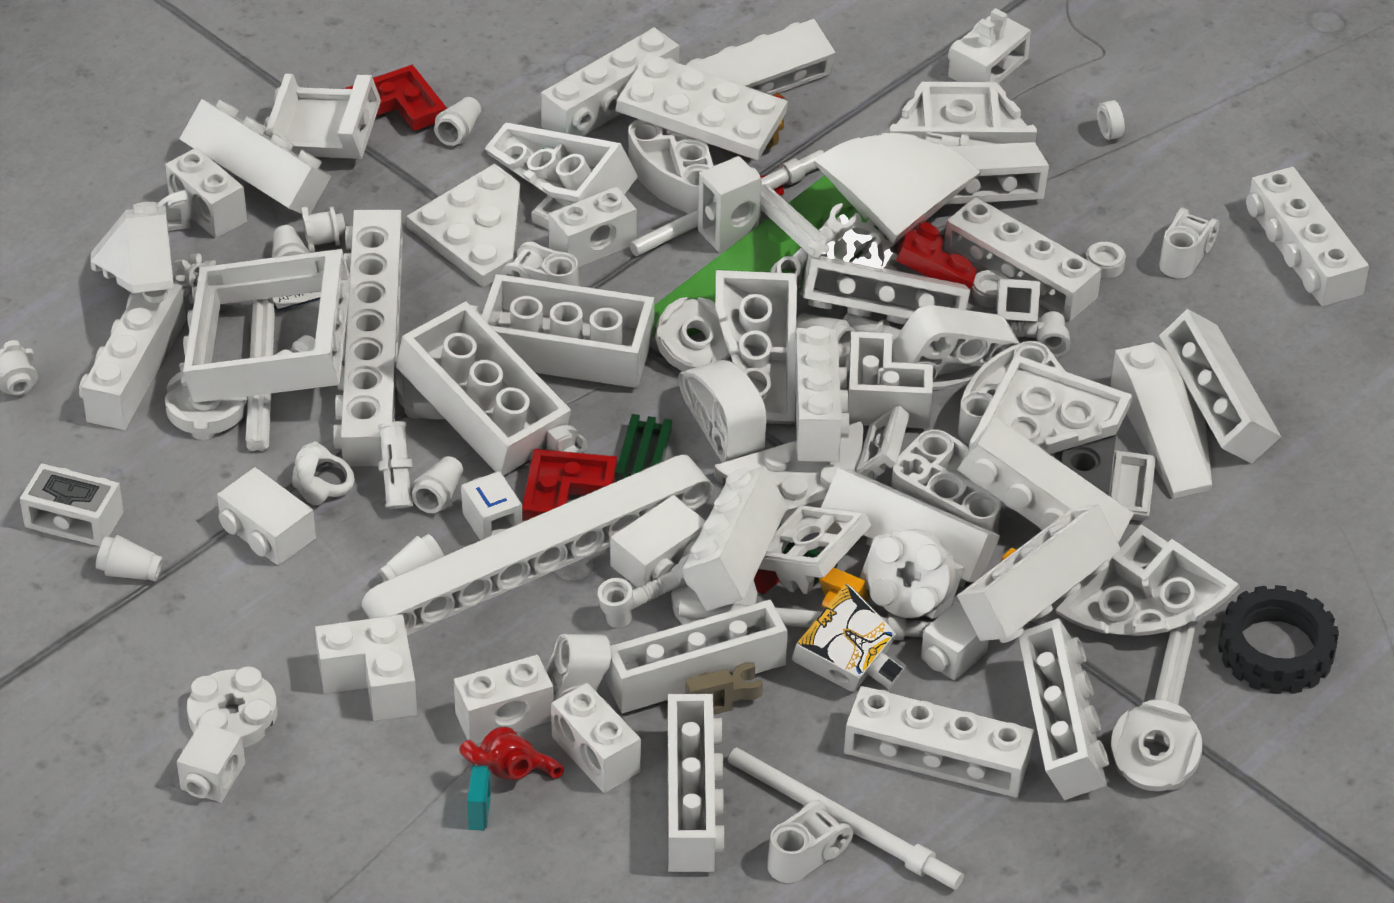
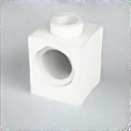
[177,722,245,803]

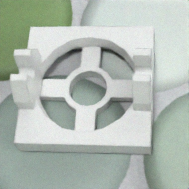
[759,505,871,594]

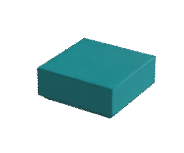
[467,765,491,831]

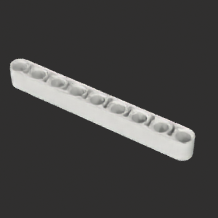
[361,455,714,636]

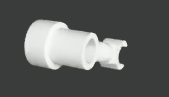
[771,203,856,289]
[1007,311,1070,358]
[598,554,690,628]

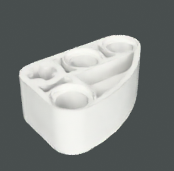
[628,119,714,214]
[892,305,1019,390]
[958,341,1066,444]
[678,360,766,462]
[891,429,1001,534]

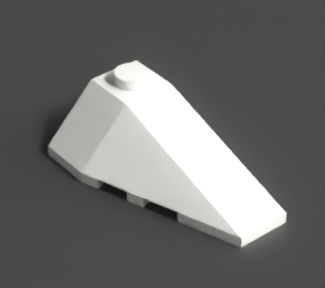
[485,123,638,202]
[91,202,174,293]

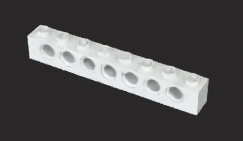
[334,210,403,466]

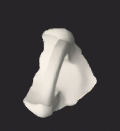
[292,441,355,505]

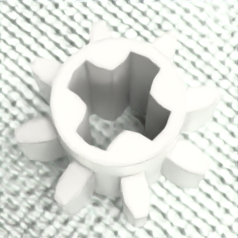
[173,253,216,304]

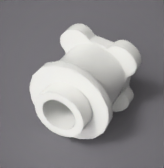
[301,207,346,253]
[0,340,38,395]

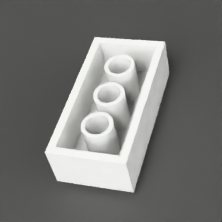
[481,274,654,388]
[396,301,571,476]

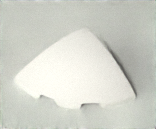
[814,133,981,245]
[1056,524,1240,636]

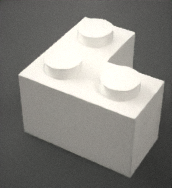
[848,331,933,428]
[315,614,417,721]

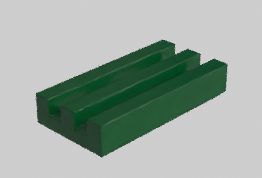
[615,414,672,482]

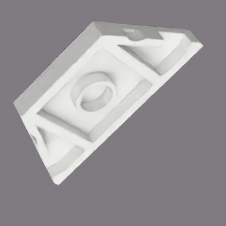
[890,82,1037,144]
[714,421,863,523]

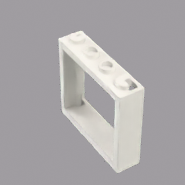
[179,249,351,403]

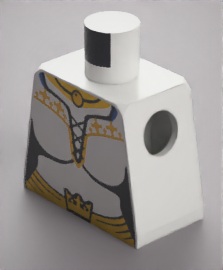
[791,583,904,692]

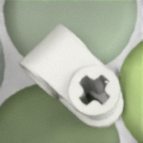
[1159,207,1220,279]
[501,242,580,286]
[545,634,611,701]
[767,800,854,883]

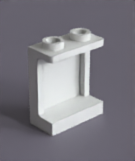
[264,74,381,159]

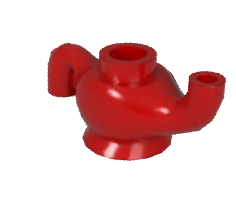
[459,727,564,780]

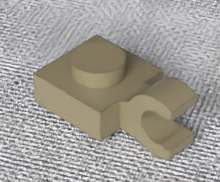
[685,663,763,715]

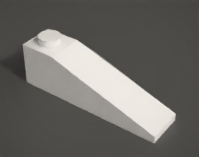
[715,270,797,425]
[1110,342,1212,499]

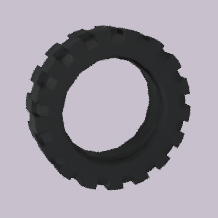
[1218,585,1339,694]

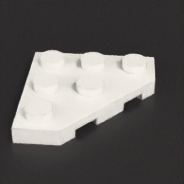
[406,164,520,288]
[968,354,1132,454]

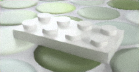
[616,53,788,161]

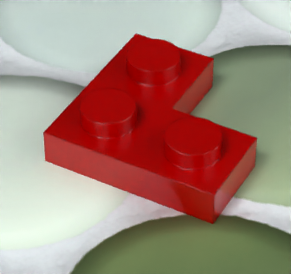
[345,64,447,131]
[896,222,976,289]
[522,449,617,521]

